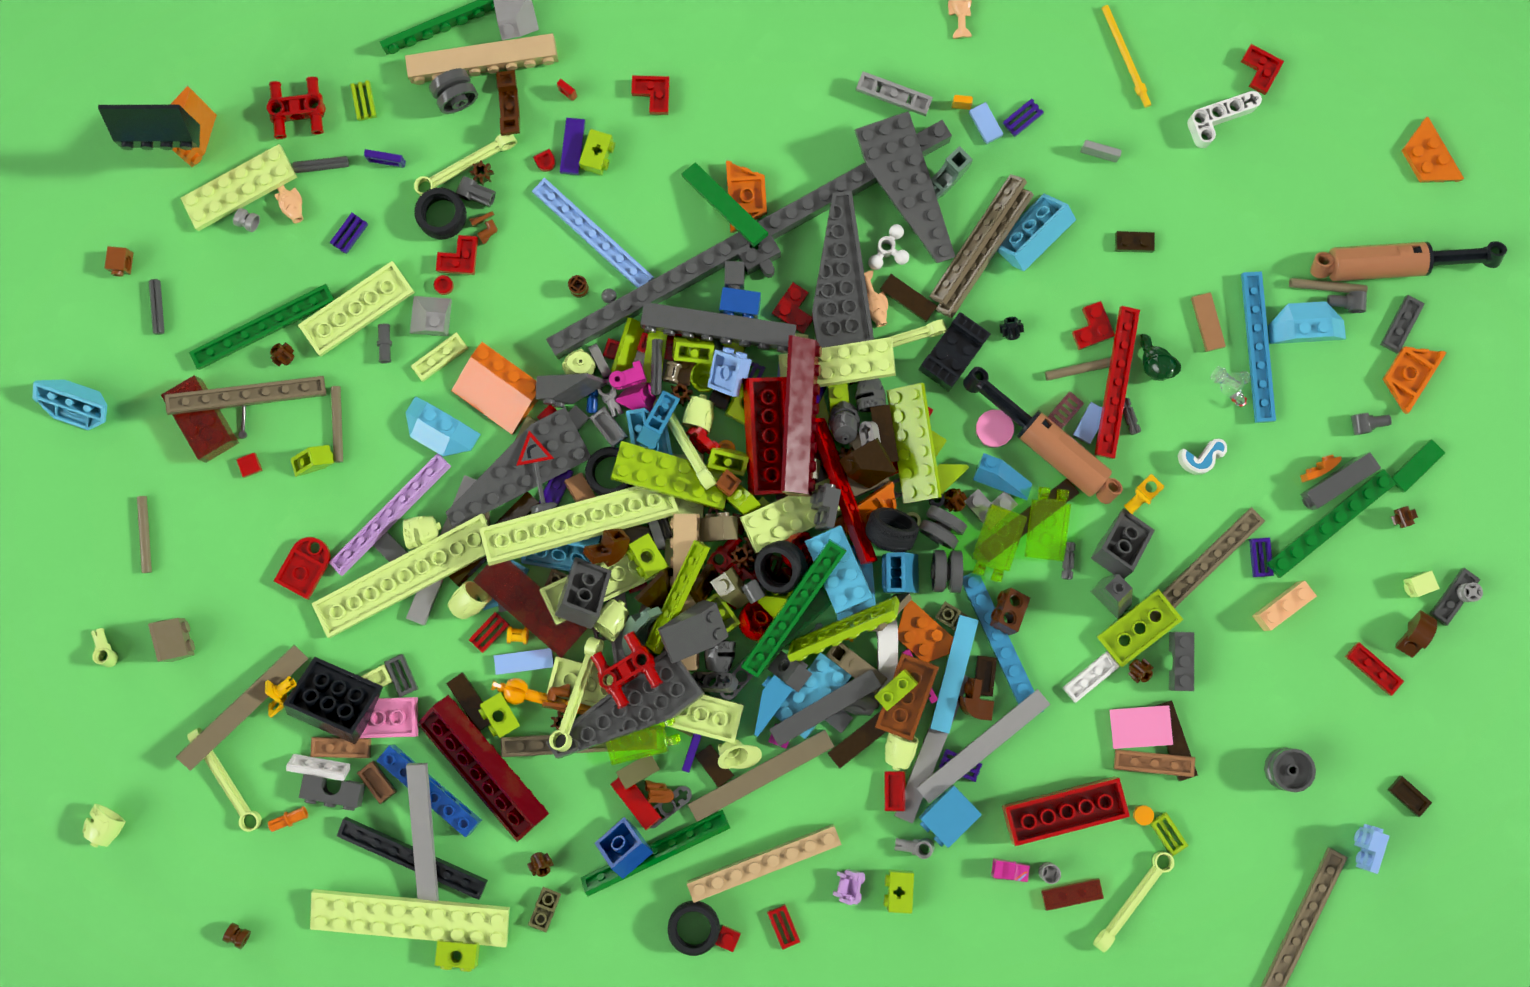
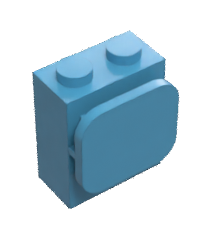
[882,552,919,593]
[919,785,982,848]

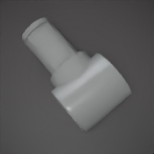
[597,379,624,418]
[895,838,935,859]

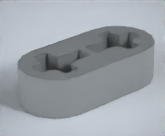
[588,343,611,379]
[859,421,881,446]

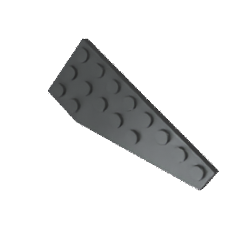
[854,111,955,263]
[812,191,874,348]
[445,407,591,528]
[546,650,705,759]

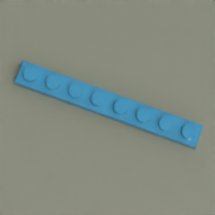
[1241,271,1276,423]
[962,570,1044,712]

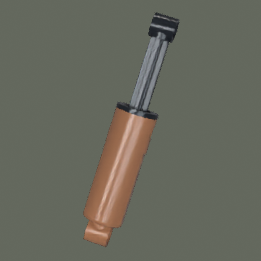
[1310,241,1507,281]
[963,367,1123,504]

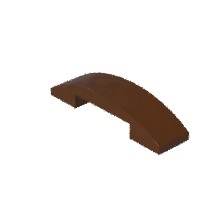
[496,70,520,136]

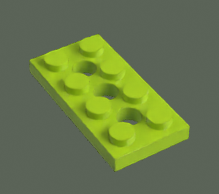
[1096,589,1184,667]

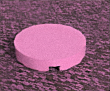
[976,410,1014,448]

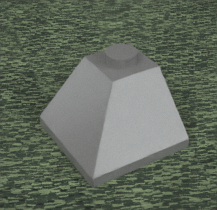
[493,0,539,40]
[410,296,452,336]

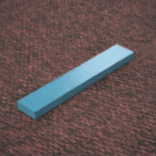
[930,615,979,734]

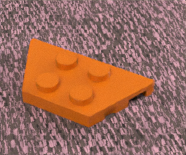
[1401,117,1464,183]
[726,161,767,233]
[1383,346,1446,414]
[834,481,897,536]
[898,600,953,662]

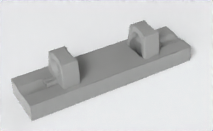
[856,71,933,117]

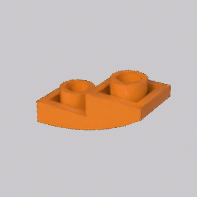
[1300,454,1342,483]

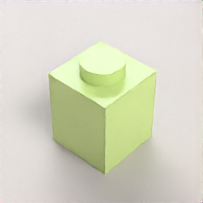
[1403,571,1440,598]

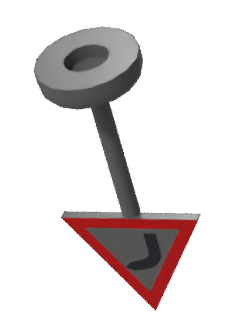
[516,431,558,514]

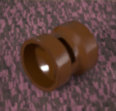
[568,275,589,298]
[222,923,251,950]

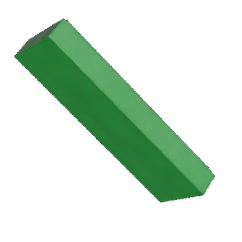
[1391,439,1445,493]

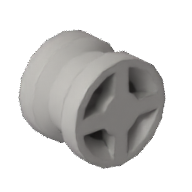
[1457,582,1483,602]

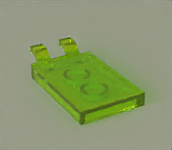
[1024,486,1071,561]
[972,504,1027,582]
[605,718,681,765]

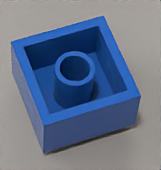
[719,287,761,319]
[595,817,653,879]

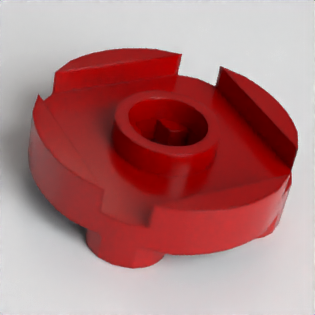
[686,426,721,458]

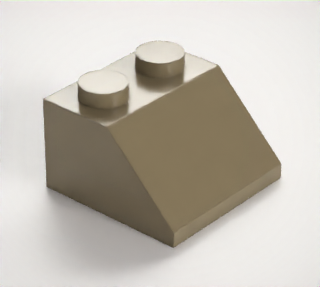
[148,618,195,662]

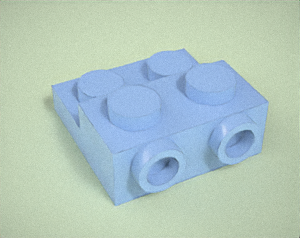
[707,347,752,397]
[1354,824,1389,874]

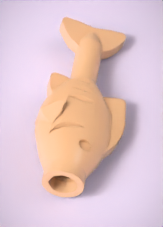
[948,0,972,39]
[274,185,304,224]
[864,270,888,327]

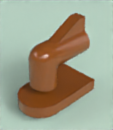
[469,211,497,245]
[542,684,571,713]
[645,780,674,803]

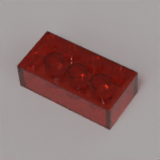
[161,375,239,463]

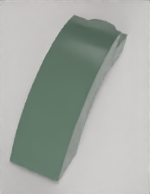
[931,146,973,200]
[622,607,663,665]

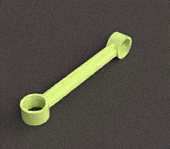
[414,134,517,196]
[887,319,947,347]
[653,397,717,490]
[549,637,604,752]
[187,727,262,832]
[1093,851,1174,953]

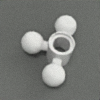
[868,224,909,270]

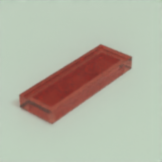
[1041,878,1104,911]

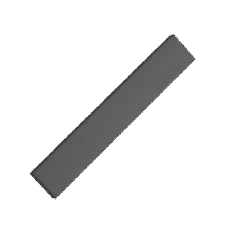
[769,669,882,747]

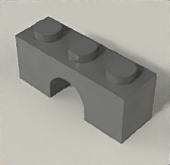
[1169,632,1194,691]
[299,774,366,811]

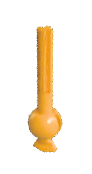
[491,678,591,715]

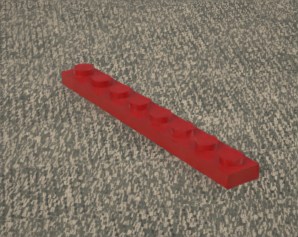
[1094,306,1140,459]
[815,418,878,565]

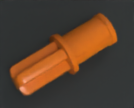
[268,806,308,832]

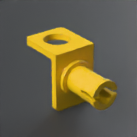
[1124,474,1164,514]
[265,676,297,718]

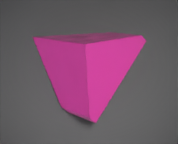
[616,382,656,412]

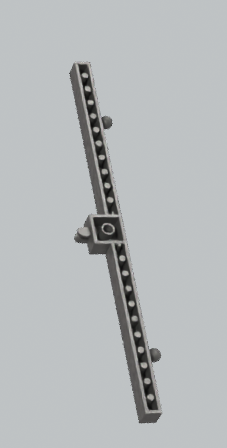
[546,120,952,359]

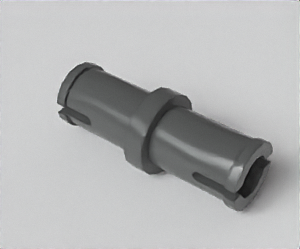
[377,324,392,363]

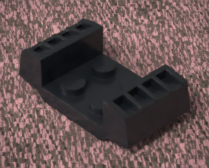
[918,312,991,392]

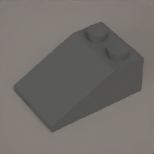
[536,373,607,408]
[1091,508,1155,579]
[555,557,611,629]
[658,600,729,663]

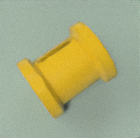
[507,626,529,644]

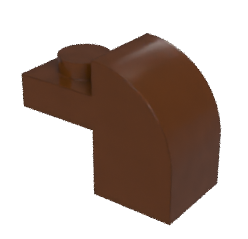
[583,529,630,567]
[1396,610,1437,658]
[958,677,994,721]

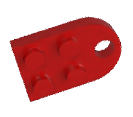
[274,537,331,600]

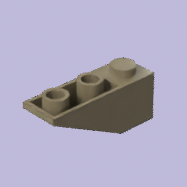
[826,643,888,694]

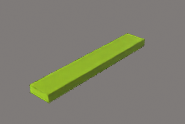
[645,540,710,654]

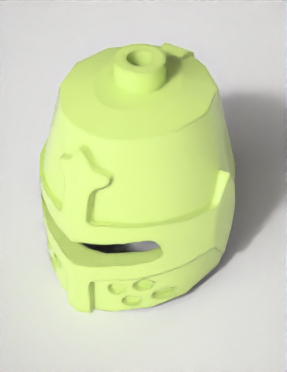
[562,349,596,375]
[681,394,714,435]
[403,516,442,549]
[448,581,492,619]
[594,599,629,642]
[885,733,919,771]
[82,804,126,847]

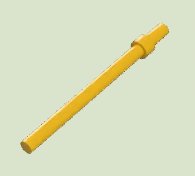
[1101,5,1152,108]

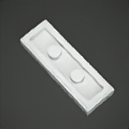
[1062,651,1120,703]
[286,754,350,781]

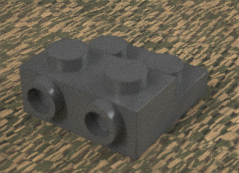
[810,483,841,531]

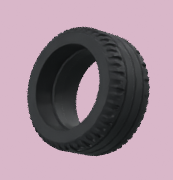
[414,187,467,240]
[585,447,634,496]
[865,507,919,553]
[754,541,808,594]
[667,901,720,956]

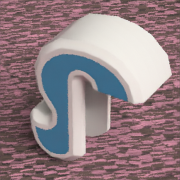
[1178,439,1227,475]

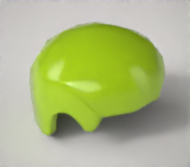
[690,363,713,392]

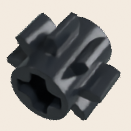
[1000,317,1024,340]

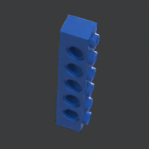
[376,744,482,837]

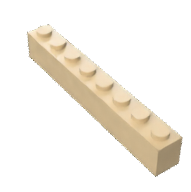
[405,33,559,85]
[670,514,700,670]
[687,824,842,903]

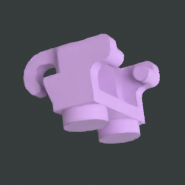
[833,869,865,905]

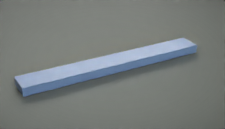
[532,177,654,288]

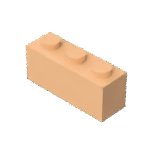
[1252,580,1317,631]

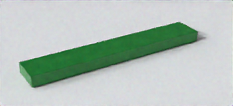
[681,162,768,247]

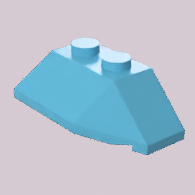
[1268,301,1346,344]
[32,380,107,430]
[405,396,481,457]
[626,408,673,455]

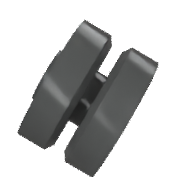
[429,68,478,114]
[918,505,968,550]
[931,550,963,593]
[1264,747,1316,792]

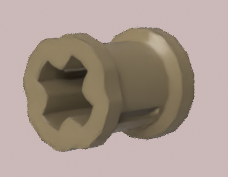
[662,361,682,384]

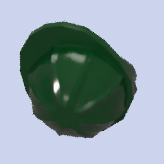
[1140,334,1181,381]

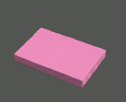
[360,697,418,738]
[1109,705,1173,749]

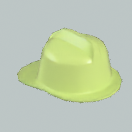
[718,739,762,769]

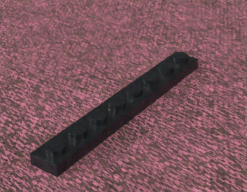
[337,817,488,900]

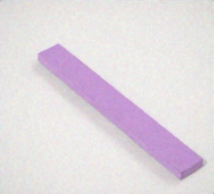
[329,453,451,576]

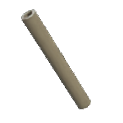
[1289,278,1368,293]
[1045,357,1111,381]
[331,386,343,463]
[137,496,152,573]

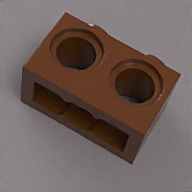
[990,588,1030,635]

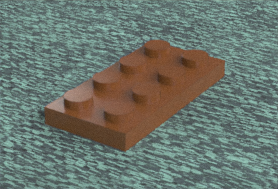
[875,653,939,741]

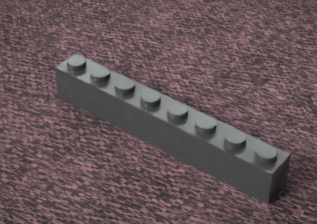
[640,302,796,353]

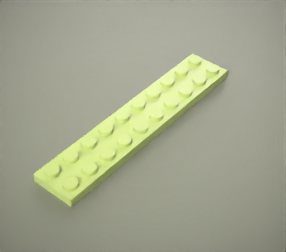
[479,486,679,566]
[311,514,489,638]
[546,656,744,743]
[310,889,510,947]

